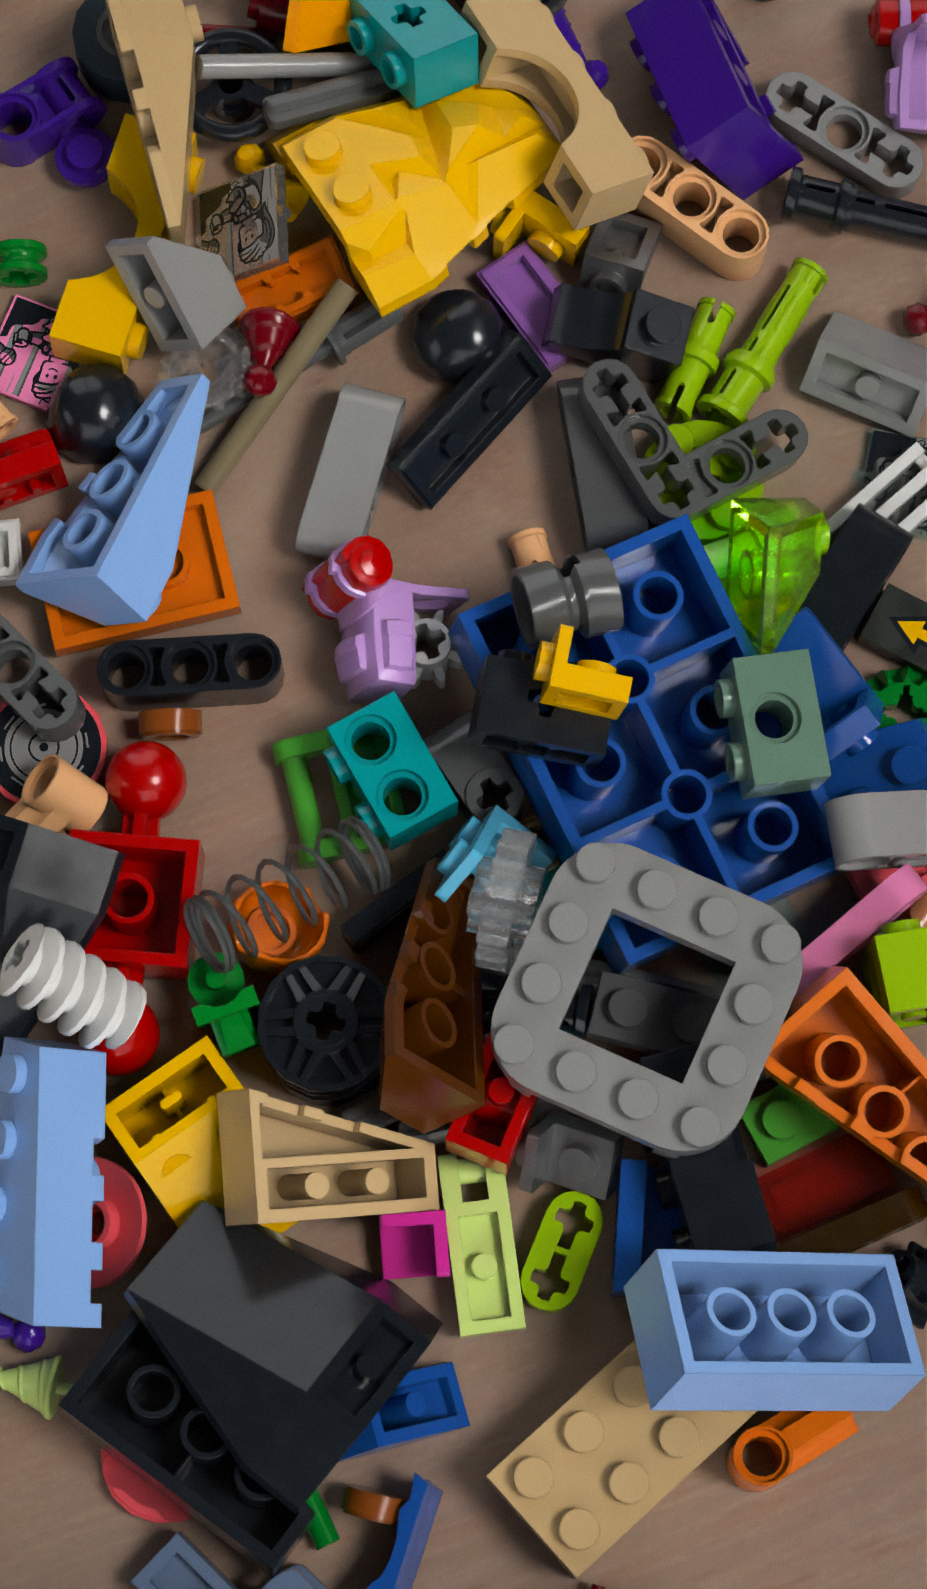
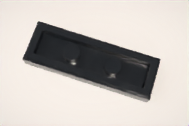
[386,329,553,510]

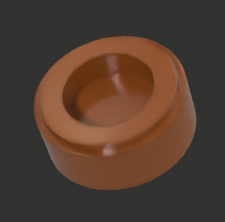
[138,708,202,741]
[341,1484,409,1526]

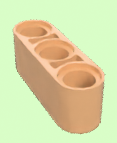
[631,135,769,281]

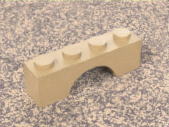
[460,0,654,231]

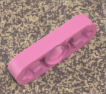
[793,863,927,1000]

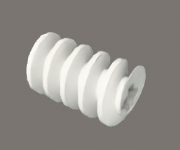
[0,923,147,1049]

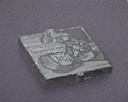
[195,162,291,282]

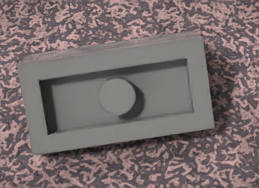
[799,311,927,438]

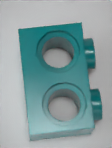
[322,691,458,851]

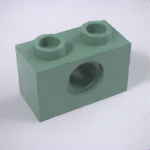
[714,649,832,799]

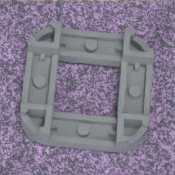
[490,842,803,1158]

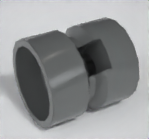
[510,548,624,652]

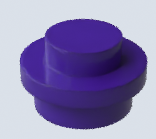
[55,127,114,188]

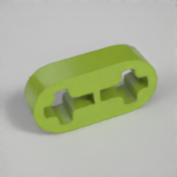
[520,1191,604,1314]

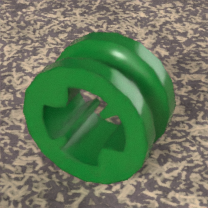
[0,239,48,288]

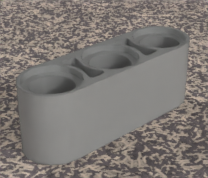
[295,382,406,560]
[824,790,927,871]

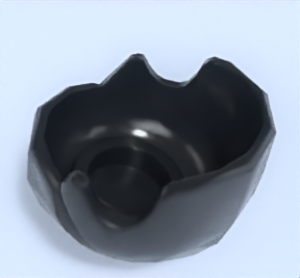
[410,289,508,384]
[46,363,144,464]

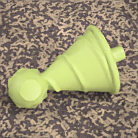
[0,1354,74,1420]

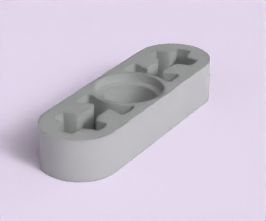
[766,71,924,199]

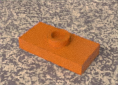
[235,234,360,342]

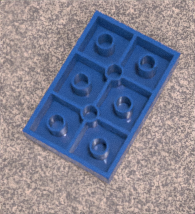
[448,514,842,975]

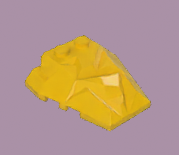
[265,83,561,317]

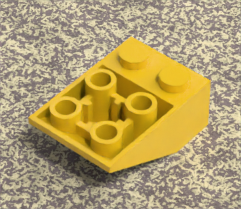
[105,1035,300,1234]

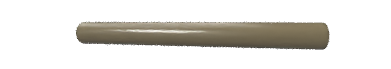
[194,278,358,496]

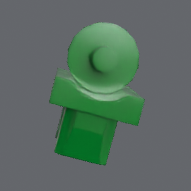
[187,952,261,1059]

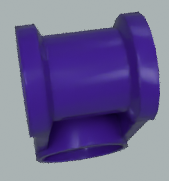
[0,57,107,167]

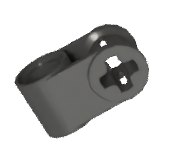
[423,710,523,822]

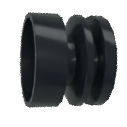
[257,955,387,1106]

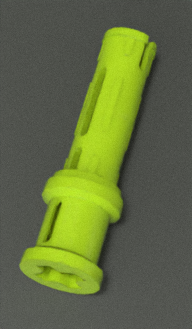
[696,257,829,429]

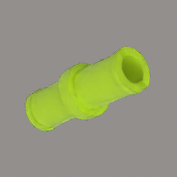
[653,297,736,423]

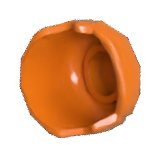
[227,880,330,977]

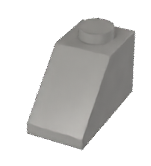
[105,236,247,352]

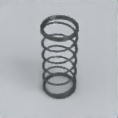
[183,816,391,974]

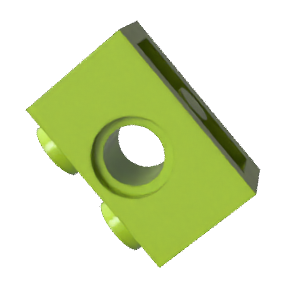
[860,919,927,1029]

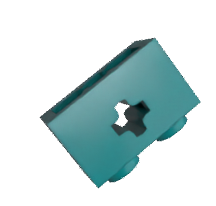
[347,0,479,109]

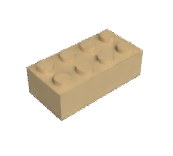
[486,1340,757,1579]

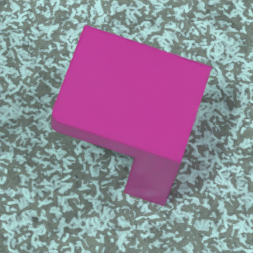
[379,1208,450,1280]

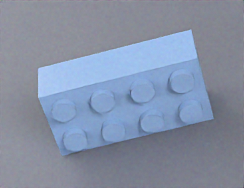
[623,1249,926,1411]

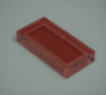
[758,1133,897,1242]

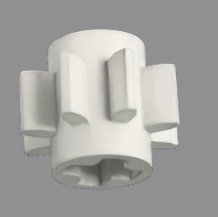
[412,610,464,690]

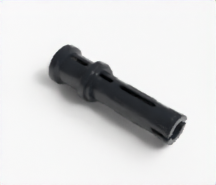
[780,166,927,244]

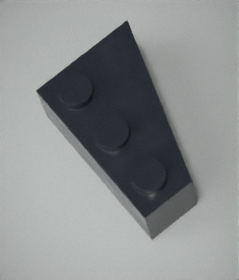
[640,1042,776,1252]

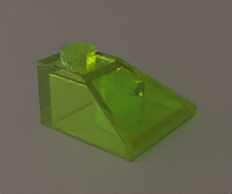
[726,497,830,654]

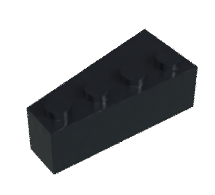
[58,1309,316,1578]

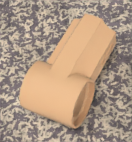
[5,754,108,835]

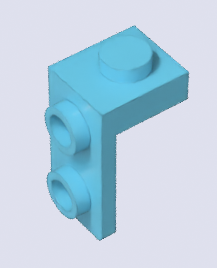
[434,804,557,906]

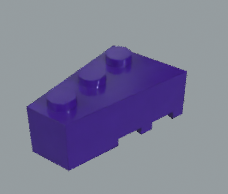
[625,0,804,200]

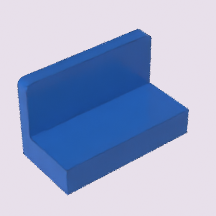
[610,1159,681,1298]

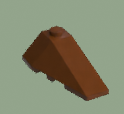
[379,857,485,1134]

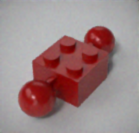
[70,741,205,1076]

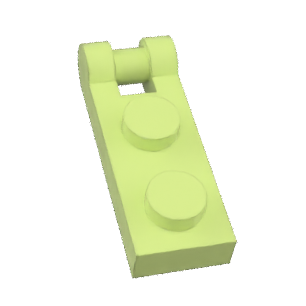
[437,1154,526,1338]

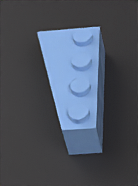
[0,1036,107,1328]

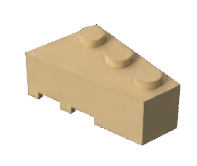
[217,1088,440,1226]

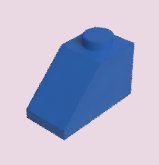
[339,1362,470,1462]

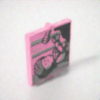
[0,294,84,413]

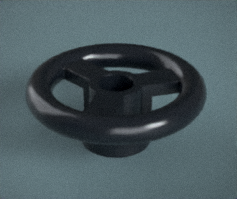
[193,27,292,142]

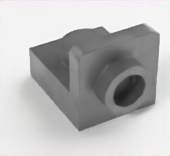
[578,213,663,293]
[516,1110,624,1201]

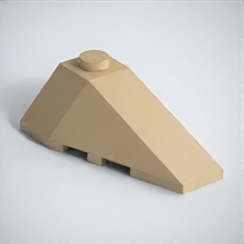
[105,0,205,245]

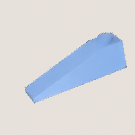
[15,373,210,626]

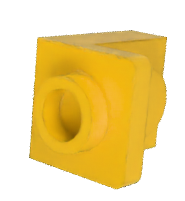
[490,190,590,267]
[533,624,633,720]

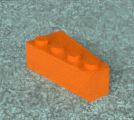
[762,966,927,1188]

